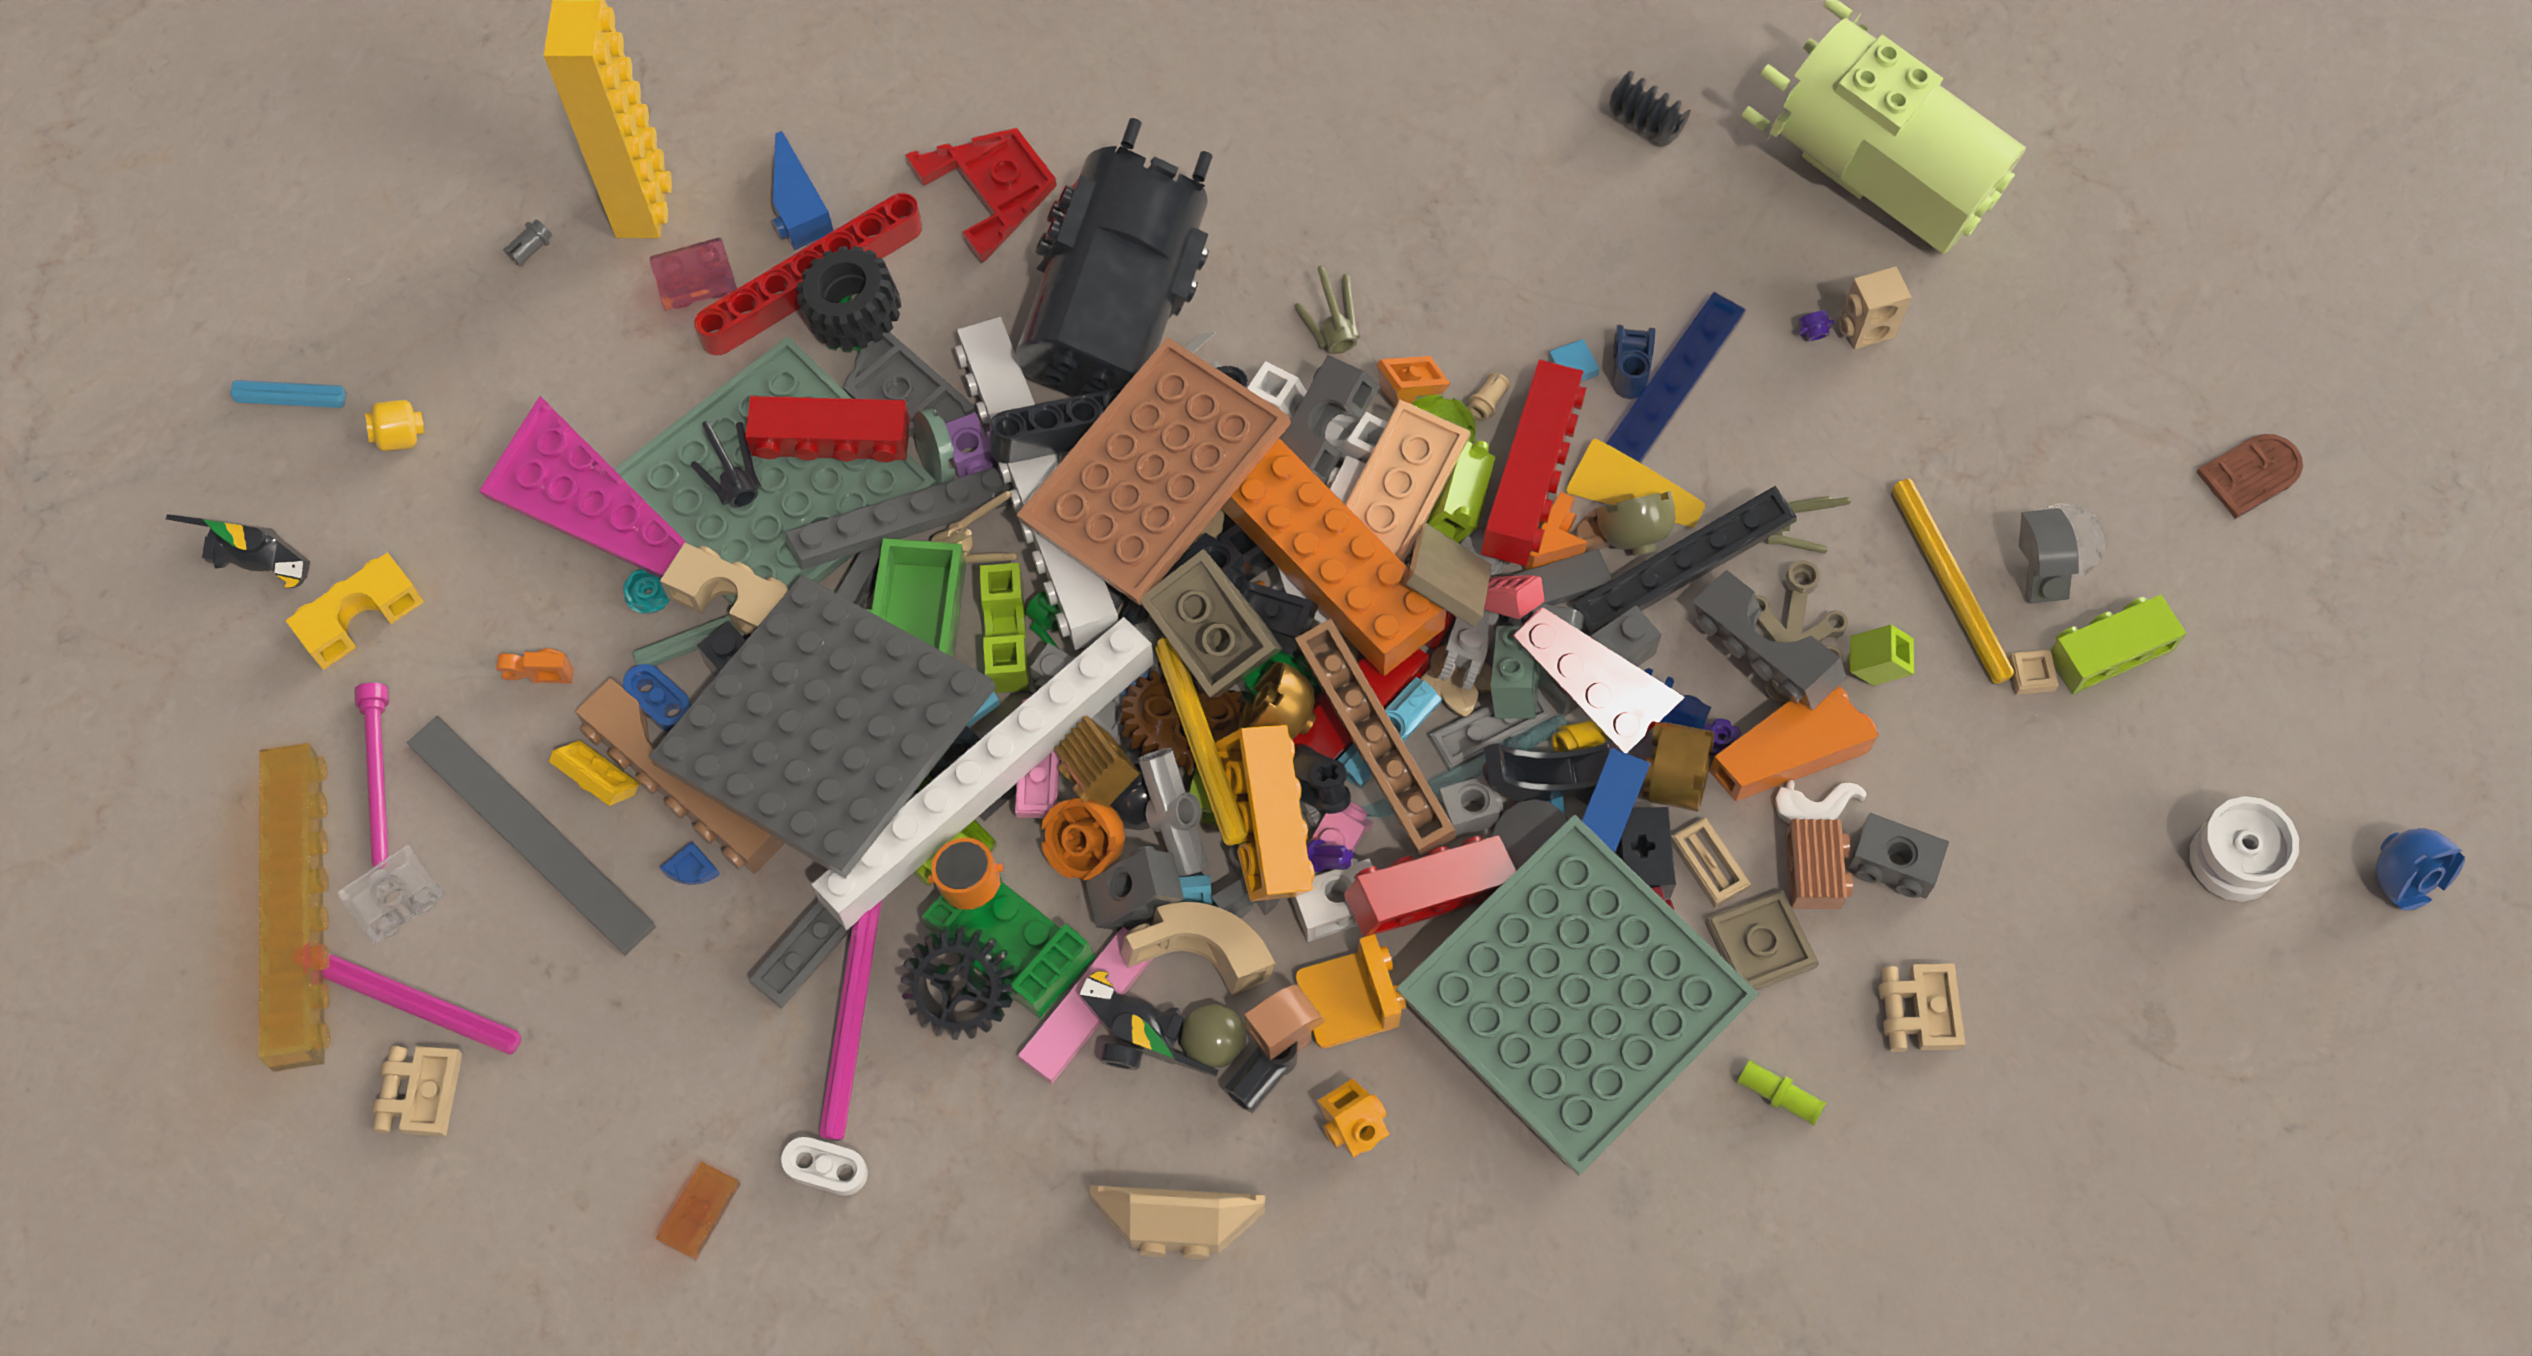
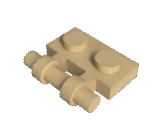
[1879,963,1966,1052]
[372,1046,462,1137]

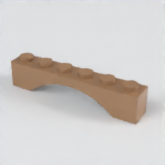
[575,678,785,874]

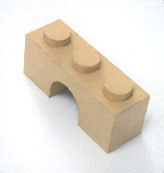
[660,543,789,636]

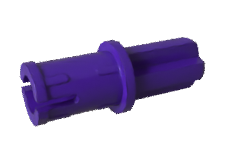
[1306,839,1354,873]

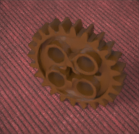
[1120,670,1246,775]

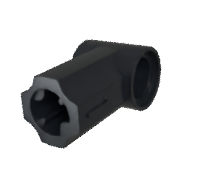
[1224,1042,1298,1114]

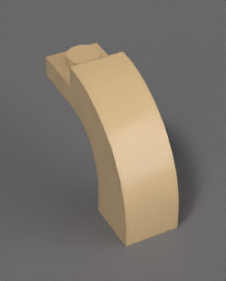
[1121,902,1276,996]

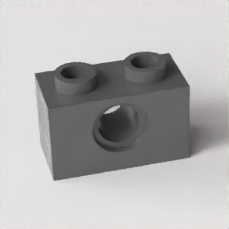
[1847,813,1950,899]
[1086,846,1184,931]

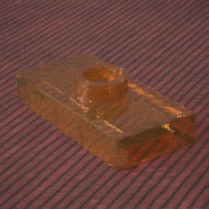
[656,1161,741,1261]

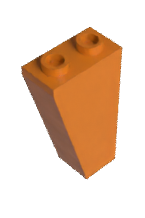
[1709,685,1879,801]

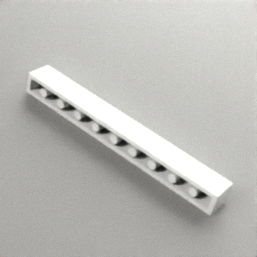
[954,317,1118,650]
[812,617,1154,930]

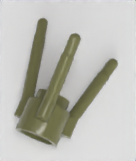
[1295,265,1360,354]
[1767,496,1851,553]

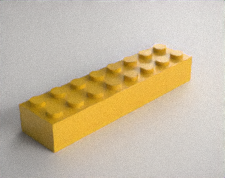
[543,0,672,239]

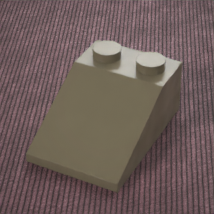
[1140,549,1283,697]

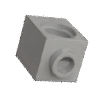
[1438,776,1503,839]

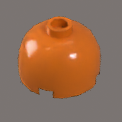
[1041,797,1125,880]

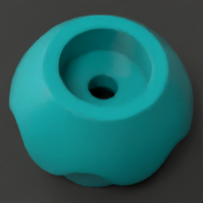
[623,569,671,614]

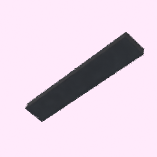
[1571,486,1797,636]

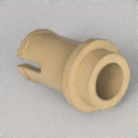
[1467,372,1510,421]

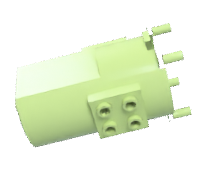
[1741,0,2026,254]

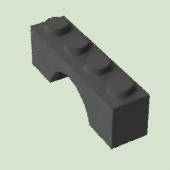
[1692,570,1847,711]

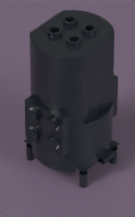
[1015,118,1213,396]

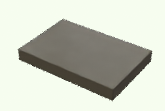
[1406,523,1492,627]

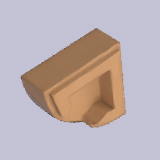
[1575,509,1612,552]

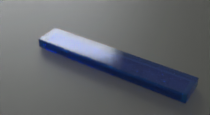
[1606,292,1746,463]

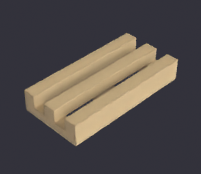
[1671,817,1751,908]

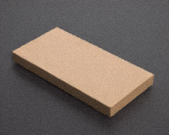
[1345,400,1470,564]

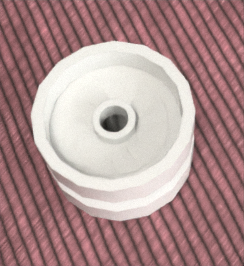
[2189,796,2299,902]

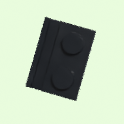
[1239,580,1319,659]

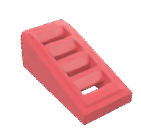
[1484,575,1544,620]

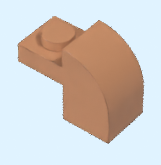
[1244,985,1325,1060]

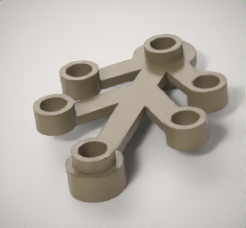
[1756,560,1848,705]

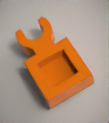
[496,648,574,684]

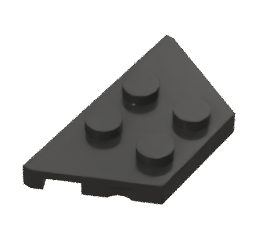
[844,332,977,437]

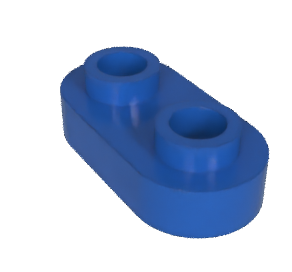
[623,664,692,732]

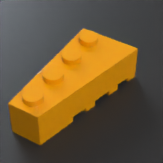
[1215,725,1314,902]

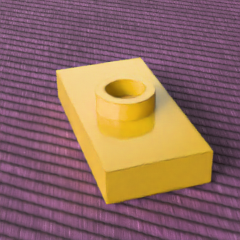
[548,740,639,806]

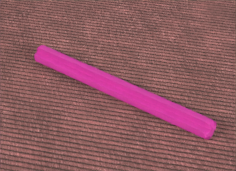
[819,900,882,1140]
[293,944,522,1054]

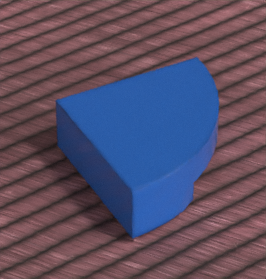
[660,842,720,885]

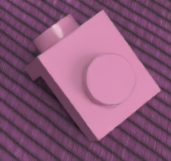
[1310,802,1374,853]

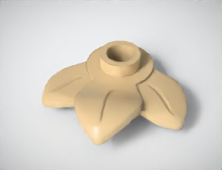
[1421,645,1493,717]

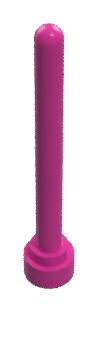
[354,683,389,870]

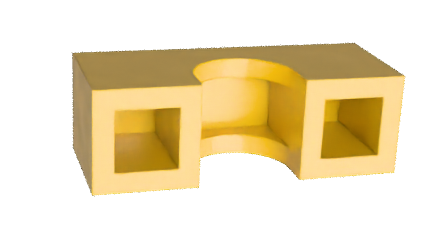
[285,552,424,670]

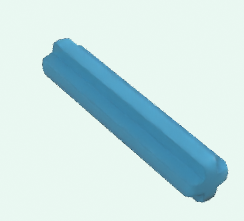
[230,380,346,408]

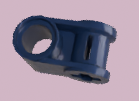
[1613,324,1656,399]

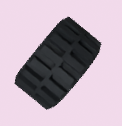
[797,246,901,351]

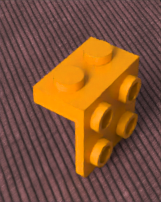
[1296,934,1406,1049]

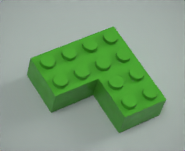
[866,538,967,658]

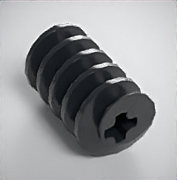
[1609,70,1691,146]

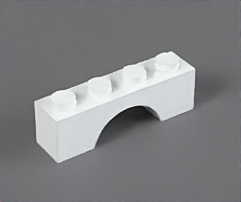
[1247,361,1388,463]

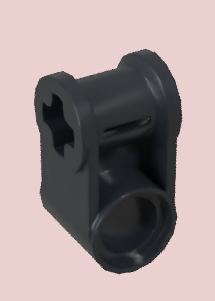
[1293,744,1351,814]

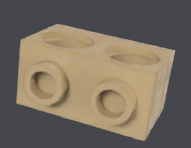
[1838,266,1912,350]

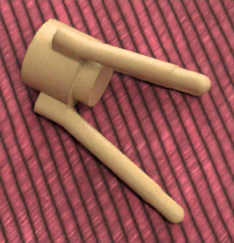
[931,491,1018,564]

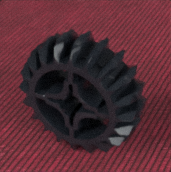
[900,925,1015,1040]

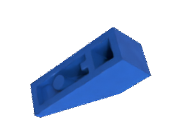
[772,131,834,250]

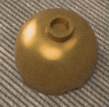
[1239,661,1316,740]

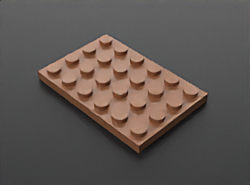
[1016,337,1291,605]

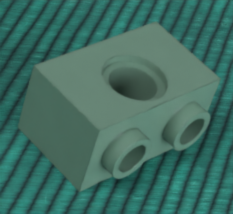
[1491,626,1540,719]

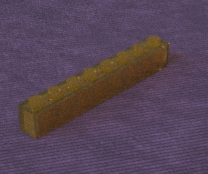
[259,743,330,1072]

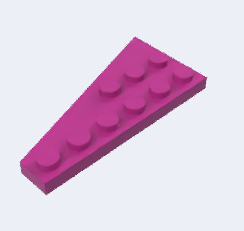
[479,396,687,578]

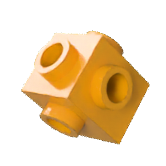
[1317,1078,1390,1158]

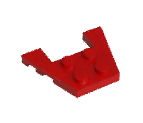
[905,128,1057,263]

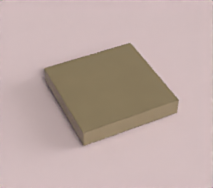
[1706,890,1819,991]

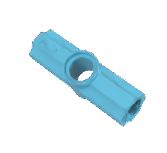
[1338,677,1442,789]

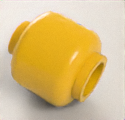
[365,400,424,451]

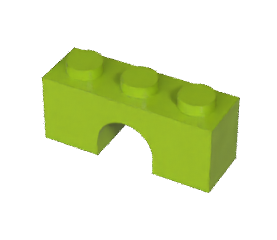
[980,562,1030,693]

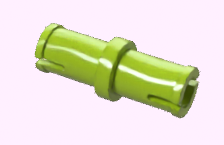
[1737,1059,1827,1126]

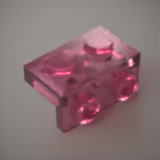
[649,237,737,310]

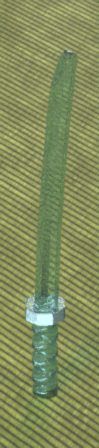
[1362,713,1568,817]

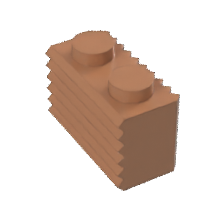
[1785,818,1853,910]

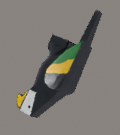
[166,514,310,588]
[1080,971,1218,1077]

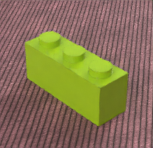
[2051,594,2187,695]

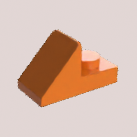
[1376,356,1450,408]
[1524,491,1587,571]

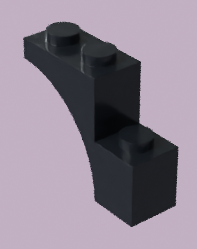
[1483,743,1618,805]

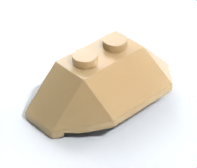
[1090,1185,1265,1260]

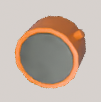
[928,838,1004,909]

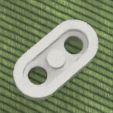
[781,1137,868,1196]

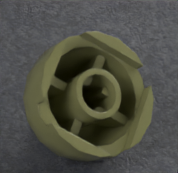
[1595,491,1676,556]

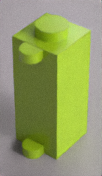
[1426,441,1495,543]

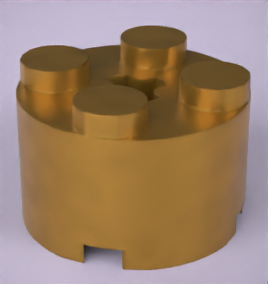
[1642,722,1714,812]

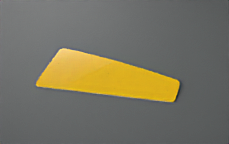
[1567,438,1705,528]

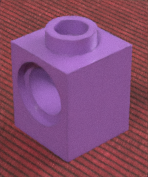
[945,412,995,478]

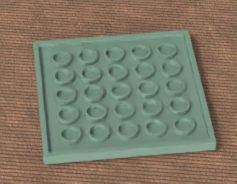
[614,336,936,606]
[1396,814,1759,1176]

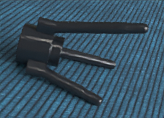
[691,421,762,508]

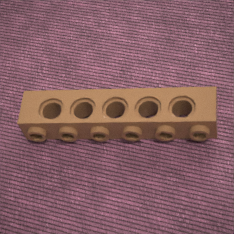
[1295,618,1456,858]

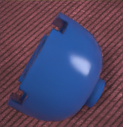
[2376,828,2465,911]

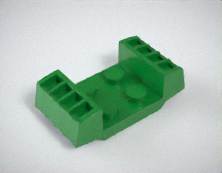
[921,875,1095,1019]

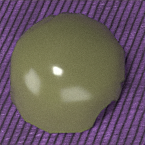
[1181,1004,1247,1068]

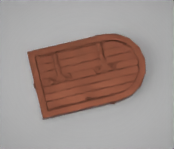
[2196,434,2303,519]

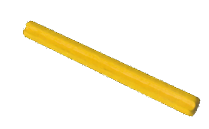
[1892,479,2014,684]
[1156,638,1247,846]

